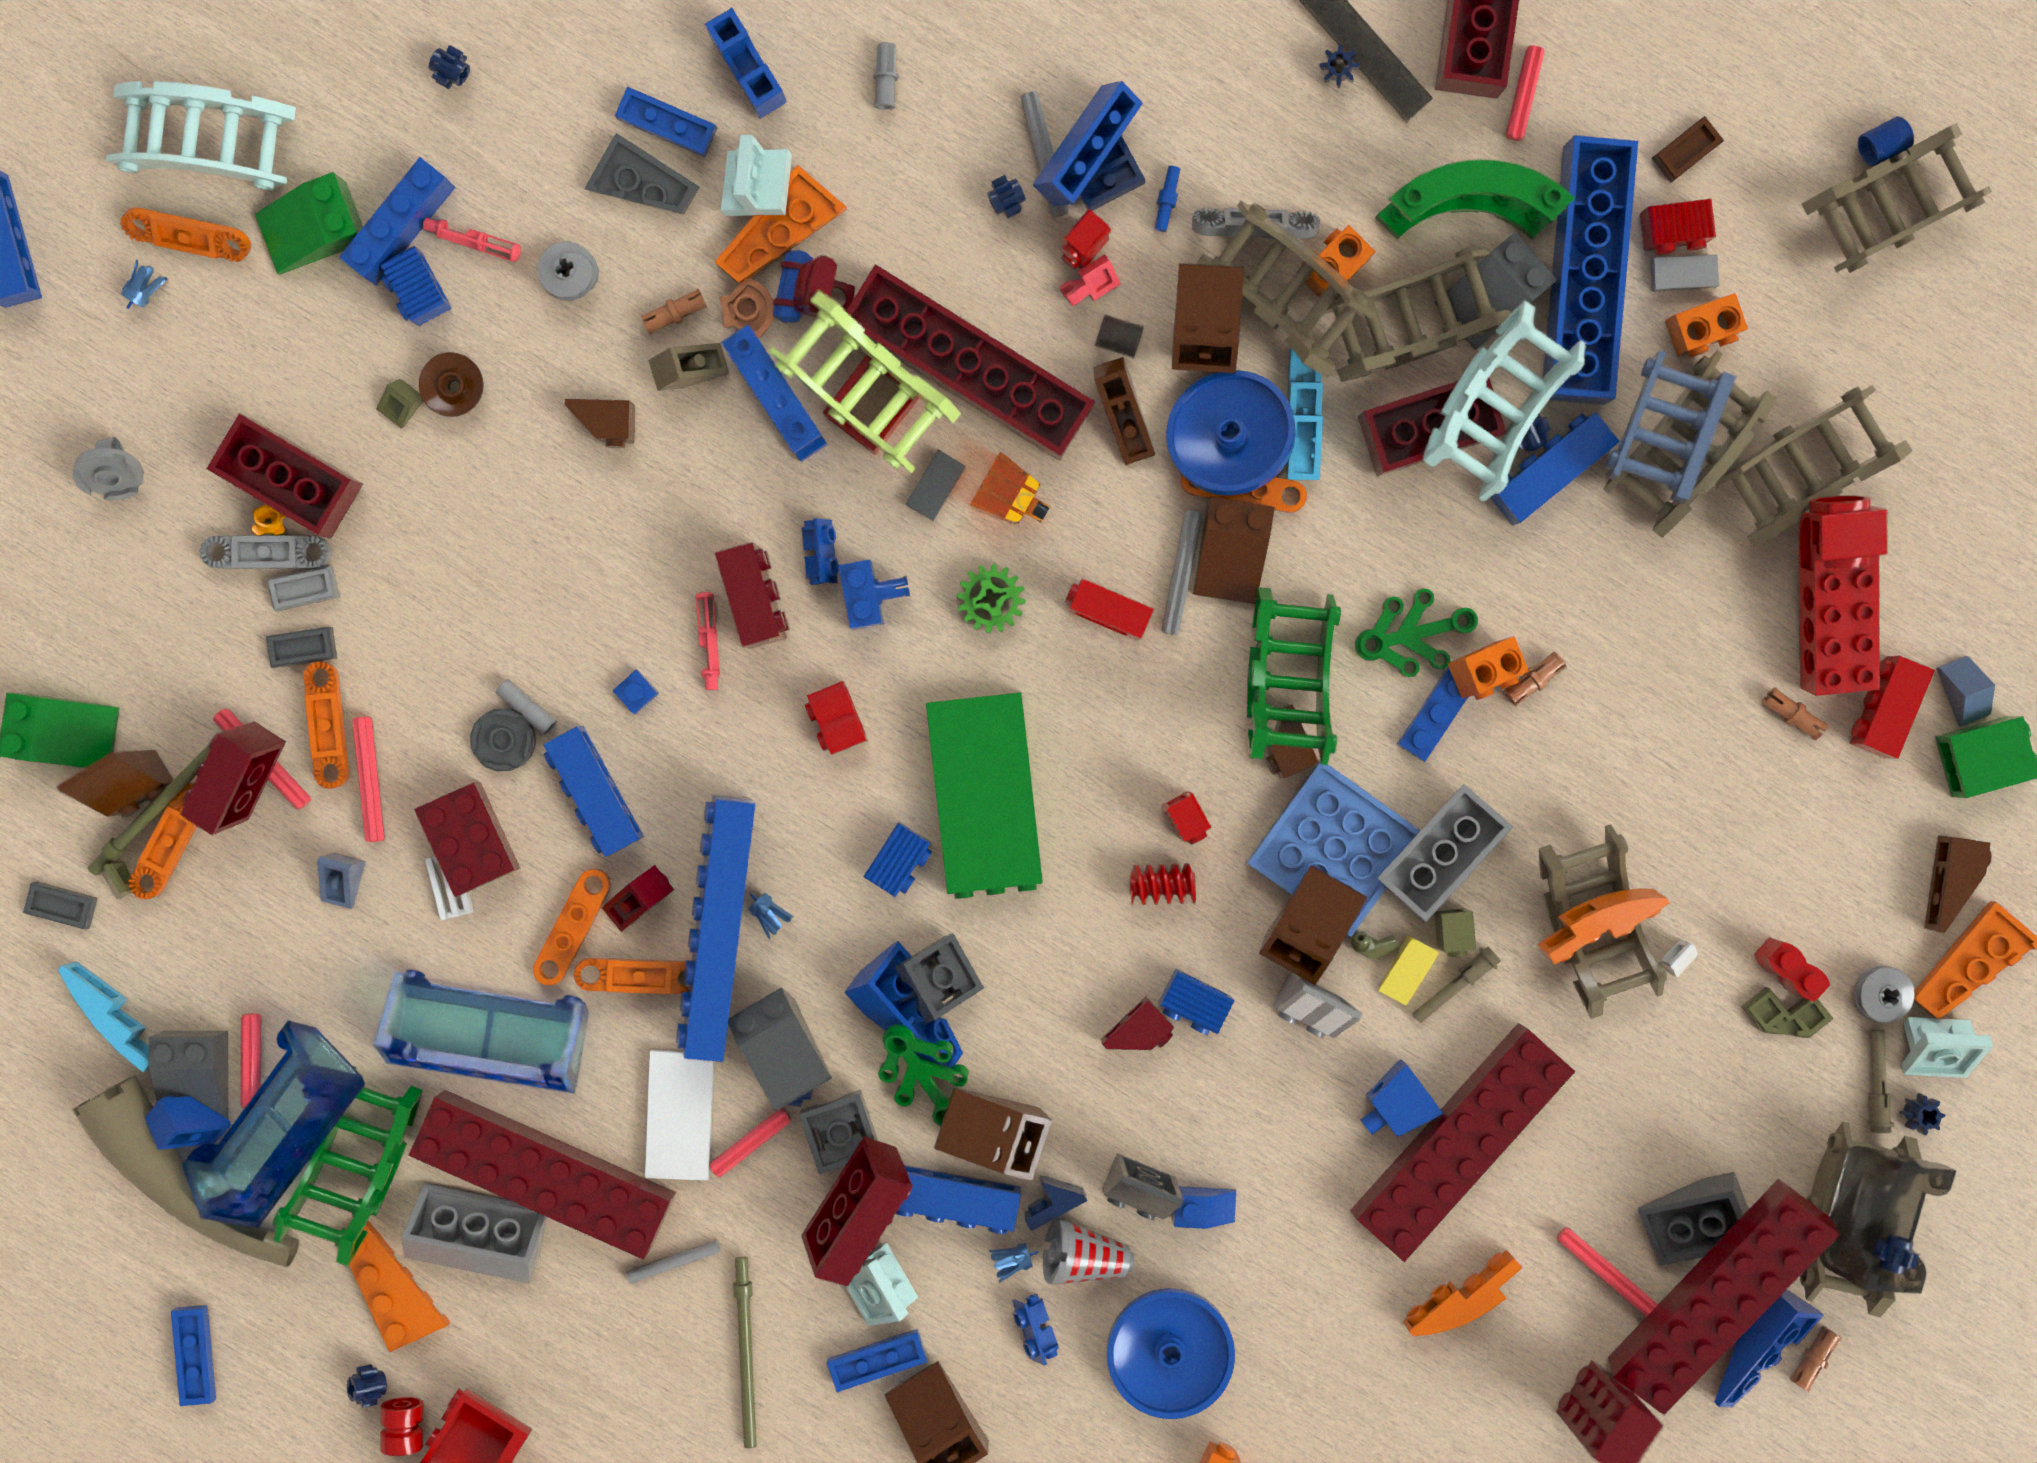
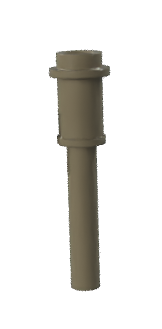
[1412,946,1501,1023]
[1867,1030,1895,1133]

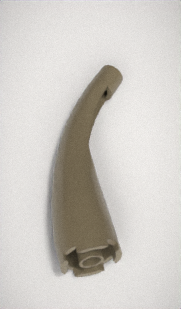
[72,1076,299,1267]

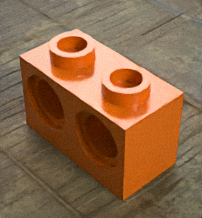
[1301,225,1376,298]
[1665,293,1748,358]
[1447,636,1529,700]

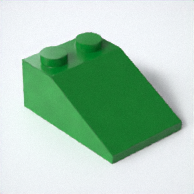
[255,172,363,275]
[0,692,120,768]

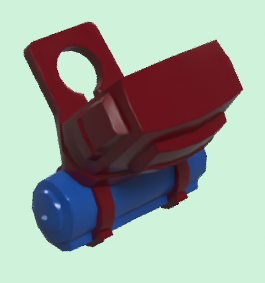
[773,250,855,324]

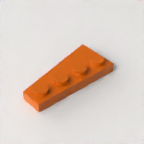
[715,165,847,284]
[1914,901,2037,1019]
[349,1221,450,1352]

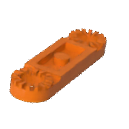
[120,207,251,262]
[1180,475,1307,513]
[303,662,349,789]
[128,782,197,899]
[533,868,611,986]
[574,957,688,994]

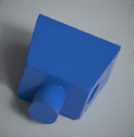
[1360,1059,1443,1136]

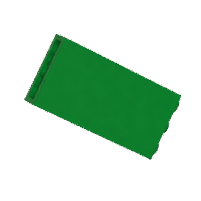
[926,692,1043,899]

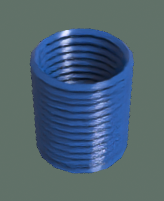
[1858,116,1914,166]

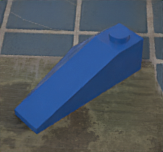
[844,941,963,1068]
[1714,1290,1824,1407]

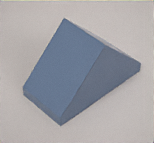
[1936,656,1995,726]
[317,853,366,909]

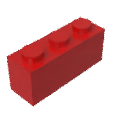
[1850,655,1935,759]

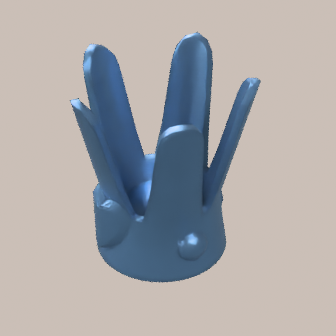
[121,259,168,309]
[748,893,793,939]
[989,1243,1038,1283]

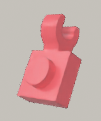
[1059,254,1121,306]

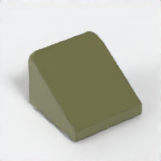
[376,379,423,428]
[102,861,131,899]

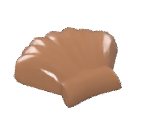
[719,277,774,338]

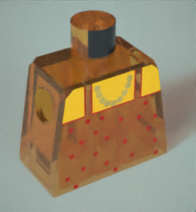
[970,452,1051,526]

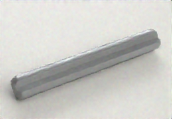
[1021,91,1068,217]
[1161,510,1202,635]

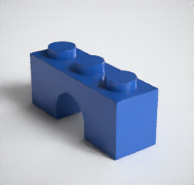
[705,8,787,119]

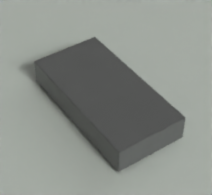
[906,450,966,521]
[266,627,338,668]
[23,881,98,930]

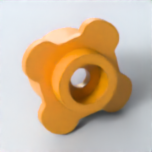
[251,505,286,536]

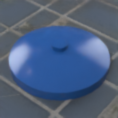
[1166,370,1296,495]
[1107,1288,1235,1419]

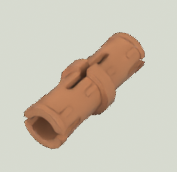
[641,288,708,335]
[1503,652,1567,707]
[1762,687,1828,740]
[1790,1326,1842,1392]

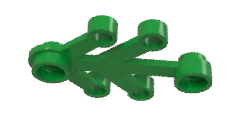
[1355,589,1478,677]
[878,1025,969,1127]

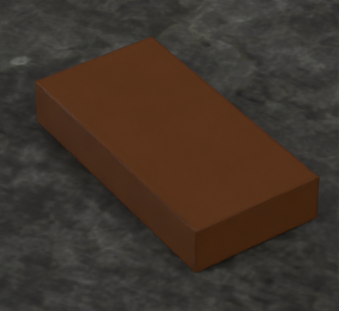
[1652,116,1724,183]

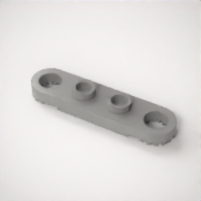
[1192,208,1320,240]
[199,536,332,569]

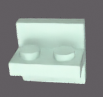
[721,135,792,216]
[1901,1017,1993,1078]
[845,1243,918,1326]

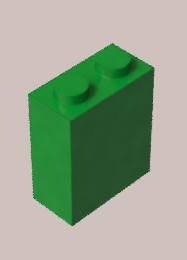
[1935,716,2037,798]

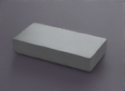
[1651,254,1719,292]
[267,566,340,611]

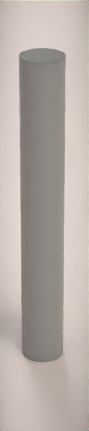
[626,1240,721,1284]

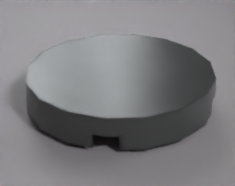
[470,708,536,771]

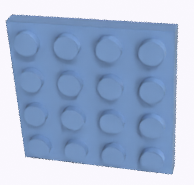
[1246,760,1420,937]

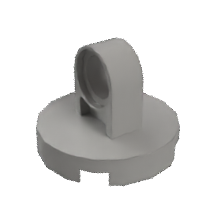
[73,437,144,500]

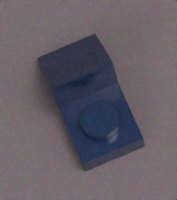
[1025,1175,1087,1231]

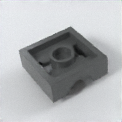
[895,933,984,1023]
[799,1089,878,1175]

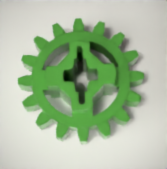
[957,564,1026,634]

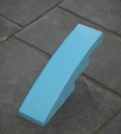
[1287,349,1323,480]
[58,961,149,1072]

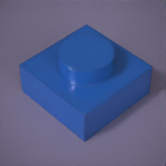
[613,670,659,714]

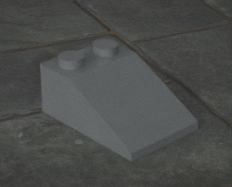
[1434,231,1557,350]
[728,987,832,1111]
[149,1031,228,1119]
[1103,1153,1184,1220]
[1638,1172,1749,1266]

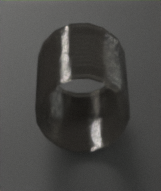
[1095,313,1144,359]

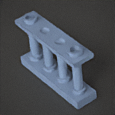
[1606,350,1736,504]

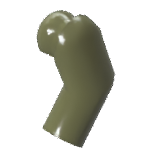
[1351,931,1399,959]

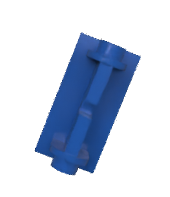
[801,518,839,585]
[1012,1294,1059,1366]

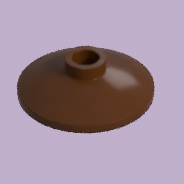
[419,352,484,417]

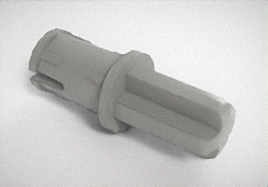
[873,42,899,110]

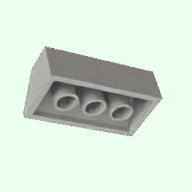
[1377,784,1513,924]
[402,1183,547,1284]

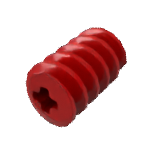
[1130,863,1196,906]

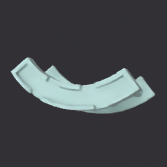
[106,81,296,190]
[1423,301,1586,502]

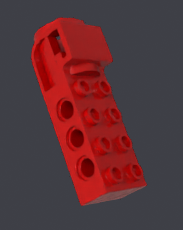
[1798,495,1887,696]

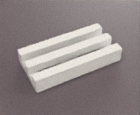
[425,856,474,921]

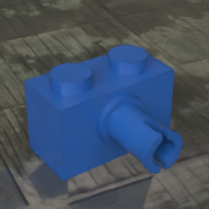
[838,559,910,630]

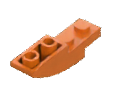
[1537,889,1670,965]
[1403,1250,1522,1336]

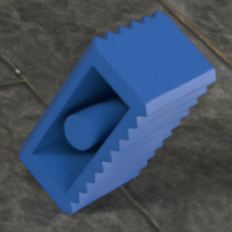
[380,246,452,326]
[863,822,933,897]
[1159,968,1235,1035]

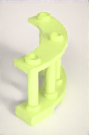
[768,291,961,473]

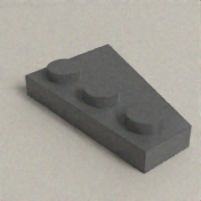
[584,133,700,214]

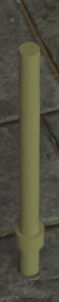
[88,744,210,875]
[733,1256,757,1448]

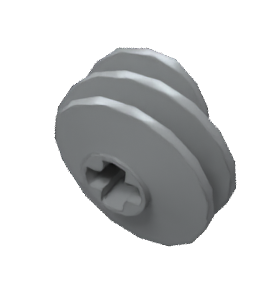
[537,241,599,301]
[1854,965,1915,1023]

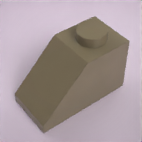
[648,343,729,391]

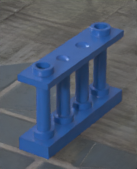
[721,324,828,462]

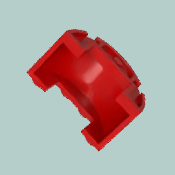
[420,1388,532,1463]

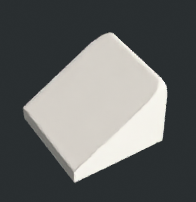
[1660,940,1698,977]

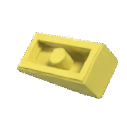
[1378,935,1439,1006]

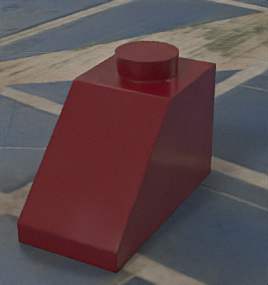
[602,865,675,932]
[1100,996,1174,1050]

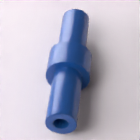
[1154,166,1181,232]

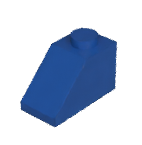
[145,1096,231,1150]
[1171,1186,1236,1229]

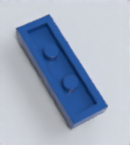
[615,86,717,157]
[1397,667,1468,762]
[171,1305,216,1406]
[827,1328,928,1392]

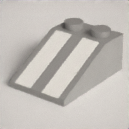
[1273,972,1363,1039]

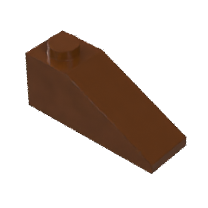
[1093,357,1155,465]
[1924,835,1992,933]

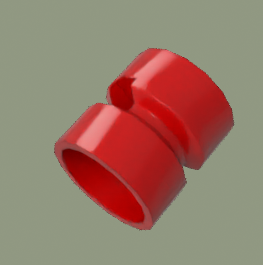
[380,1397,424,1456]

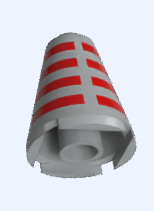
[1043,1218,1134,1285]

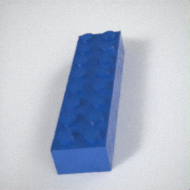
[1543,135,1638,405]
[676,795,756,1062]

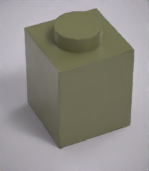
[1435,908,1476,957]

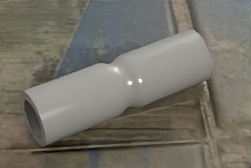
[495,679,557,735]

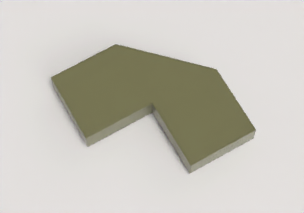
[1741,987,1833,1038]

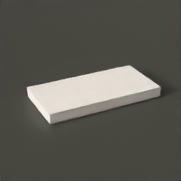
[645,1050,715,1181]

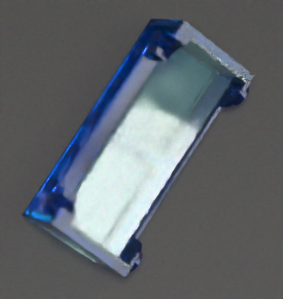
[373,970,589,1094]
[182,1020,365,1228]

